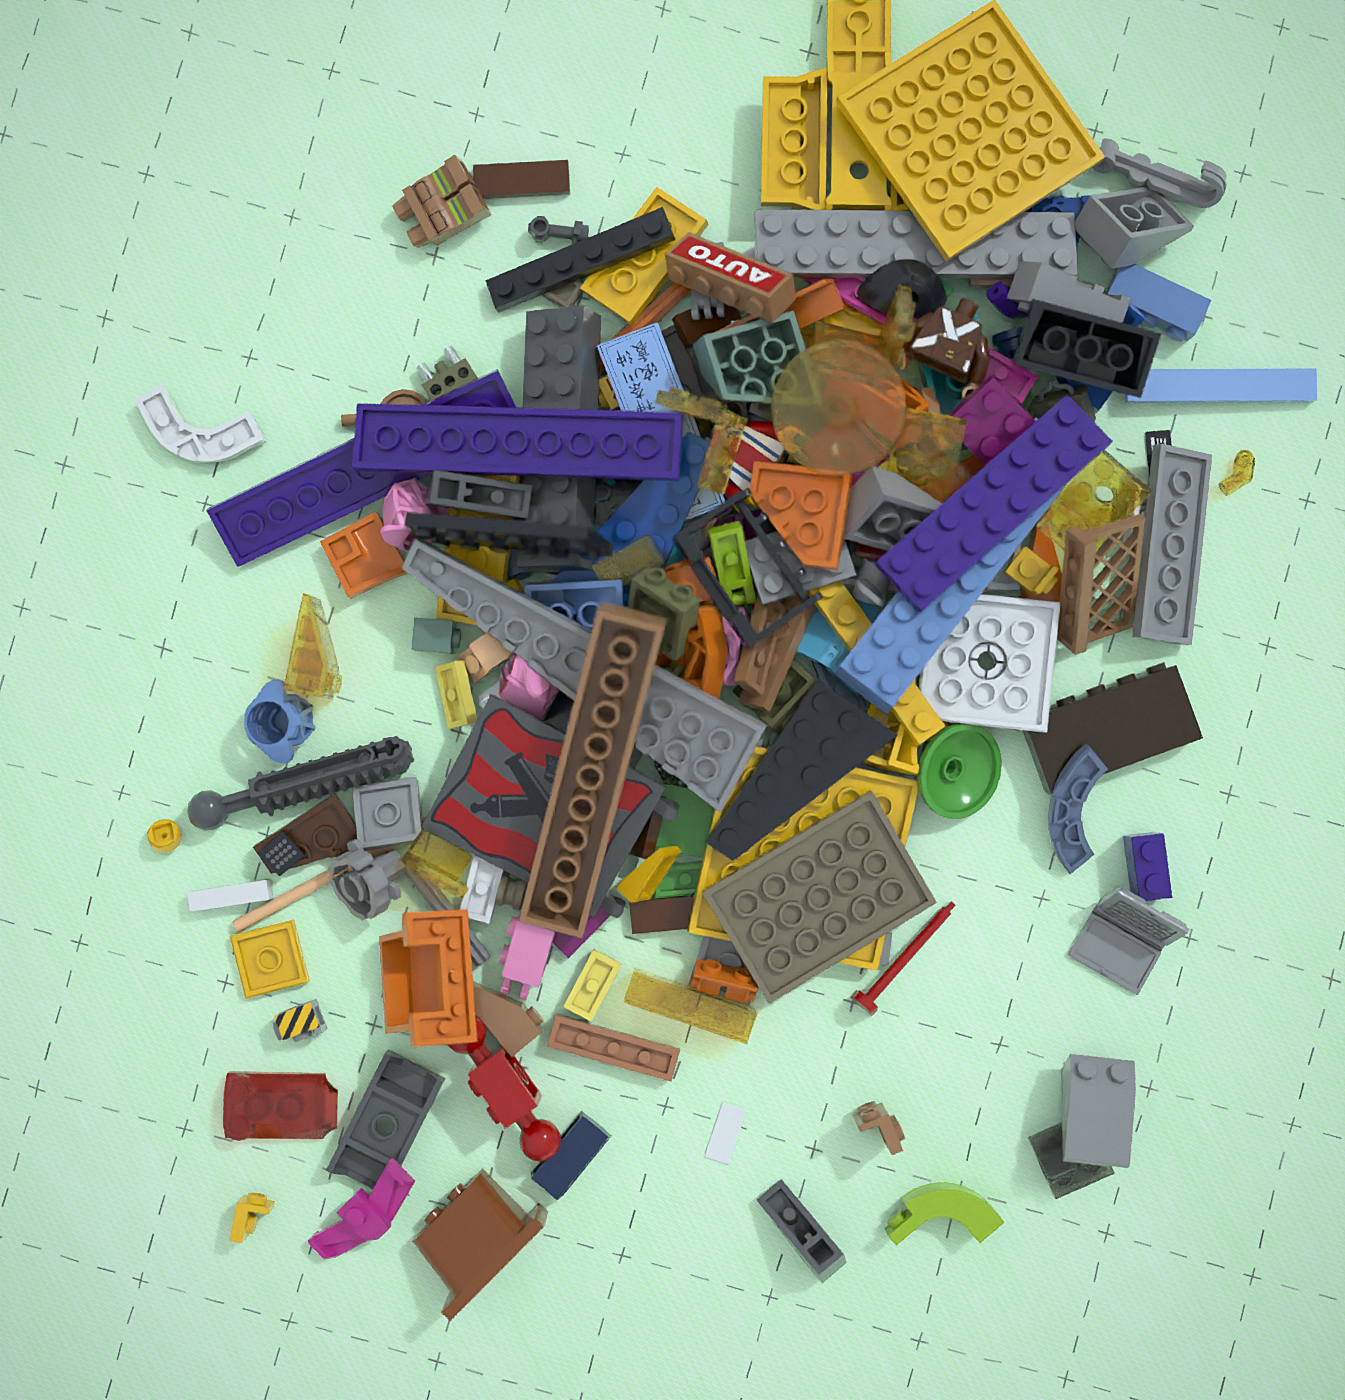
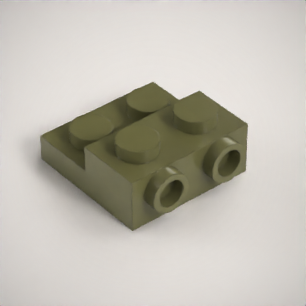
[627,567,700,661]
[732,660,815,734]

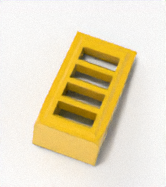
[616,846,681,903]

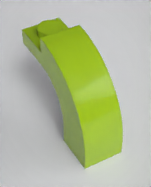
[884,1182,1005,1246]

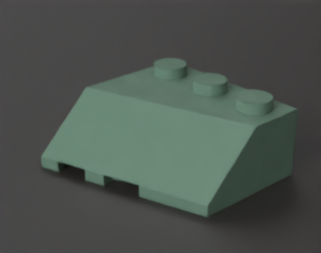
[693,311,823,407]

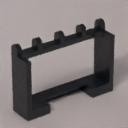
[672,488,823,650]

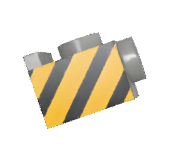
[273,998,328,1042]

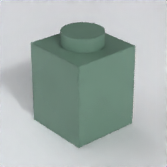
[411,617,461,655]

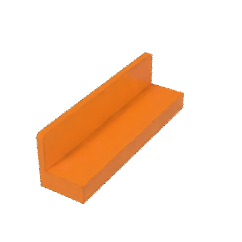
[716,278,846,332]

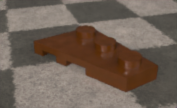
[253,793,357,874]

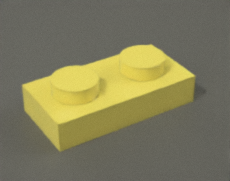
[435,660,477,729]
[563,949,622,1022]

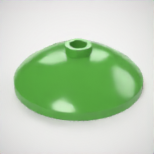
[918,723,1002,819]

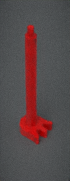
[850,901,956,1017]

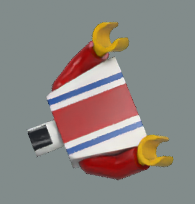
[706,421,804,515]

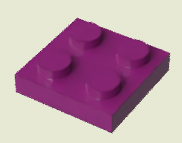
[943,374,1036,466]

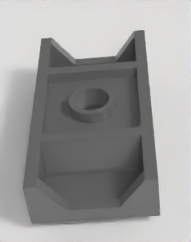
[326,1049,446,1190]

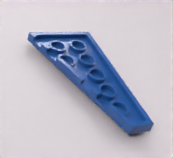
[552,432,719,608]

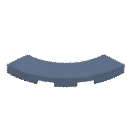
[1048,743,1108,874]

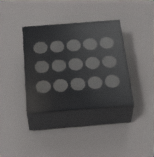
[258,830,305,877]

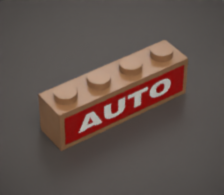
[665,232,796,323]

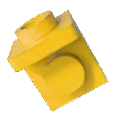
[1003,546,1060,597]
[229,1192,275,1243]

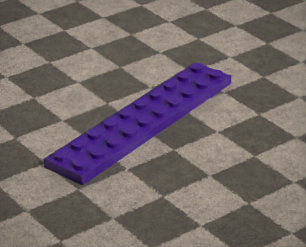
[206,369,517,567]
[352,403,683,481]

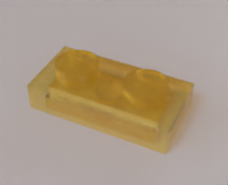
[592,534,666,586]

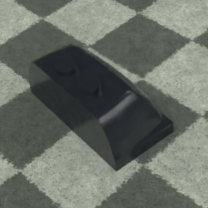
[1012,298,1162,398]

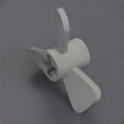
[841,558,898,608]

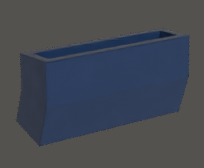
[531,1110,612,1200]

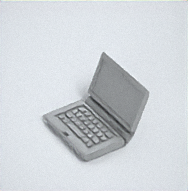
[1068,887,1189,995]

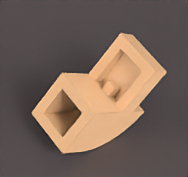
[457,632,515,683]

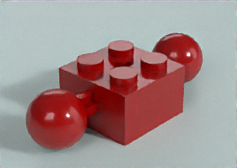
[447,1015,561,1162]

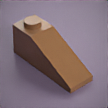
[473,981,544,1057]

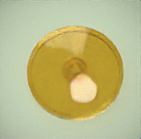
[772,340,907,476]

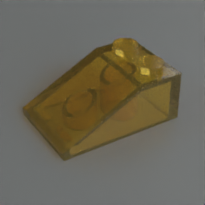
[283,593,342,699]

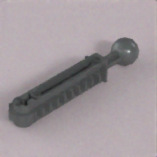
[187,736,415,831]

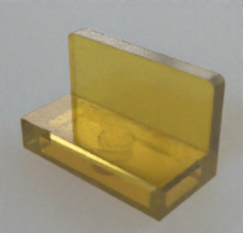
[401,829,472,899]

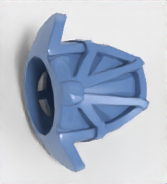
[244,679,316,764]

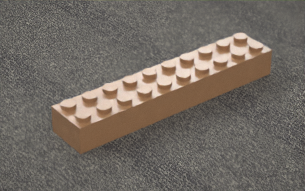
[519,601,667,938]

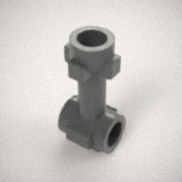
[528,216,589,244]

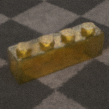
[623,967,757,1044]

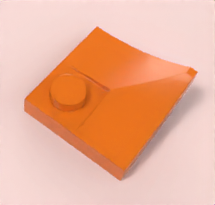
[320,511,408,599]

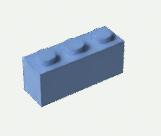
[1104,264,1212,342]

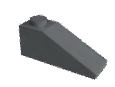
[425,470,532,519]
[757,1179,847,1284]

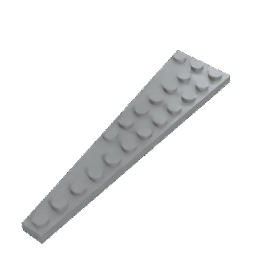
[402,538,767,813]

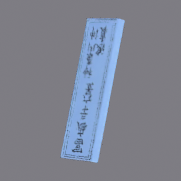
[597,322,725,521]

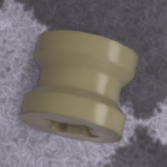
[494,874,527,911]

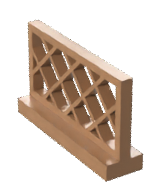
[1057,514,1145,655]

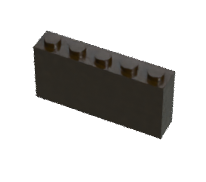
[1022,662,1203,793]

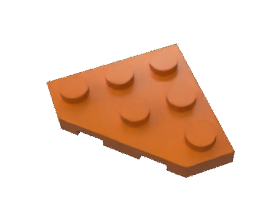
[750,461,853,571]

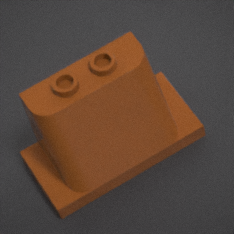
[412,1168,548,1321]

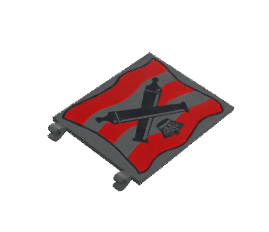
[422,694,679,918]

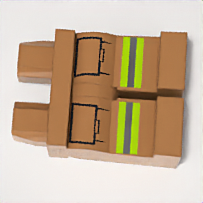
[392,154,492,248]

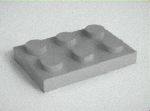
[745,531,856,606]

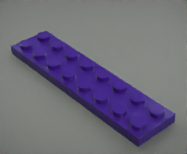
[875,394,1113,614]

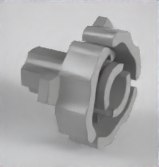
[329,839,406,921]

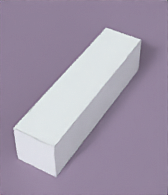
[186,879,273,912]

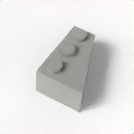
[1007,261,1131,323]

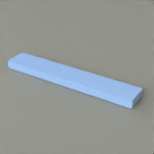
[1124,368,1317,403]

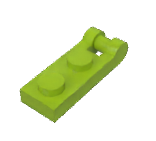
[707,521,756,606]

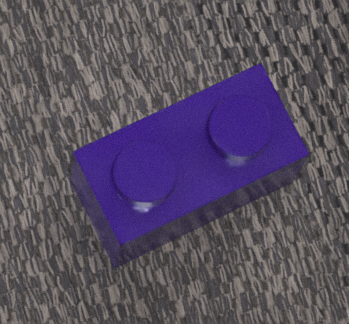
[1123,832,1173,901]

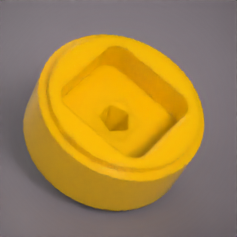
[147,819,182,853]

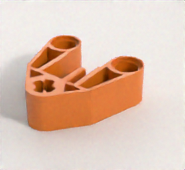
[655,604,728,699]

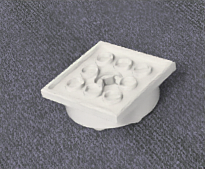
[919,594,1060,733]

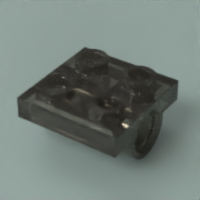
[1027,1122,1115,1199]

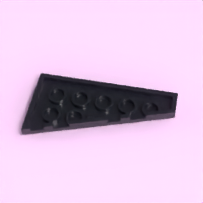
[705,679,898,861]

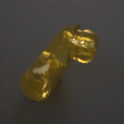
[1218,449,1255,496]

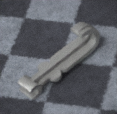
[1093,138,1227,208]

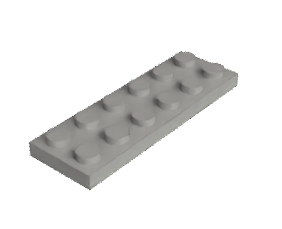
[1132,444,1212,645]

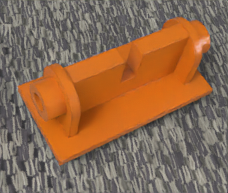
[690,959,758,1004]

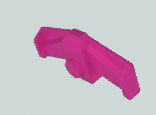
[308,1157,415,1259]

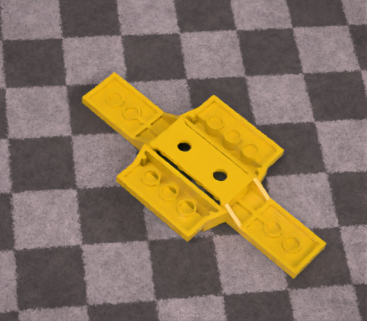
[761,0,911,338]

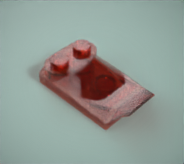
[223,1071,338,1141]

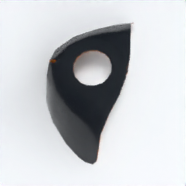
[857,259,947,318]

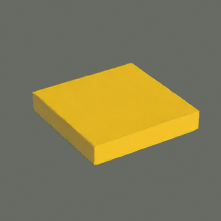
[230,919,310,999]

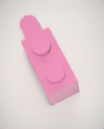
[499,909,556,1001]

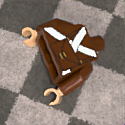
[888,298,990,399]

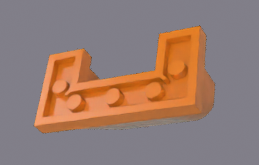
[379,909,477,1047]

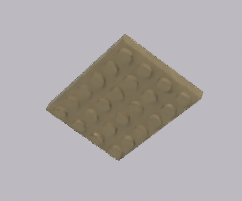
[701,790,937,1004]

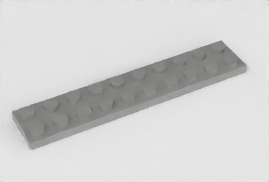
[754,209,1078,279]

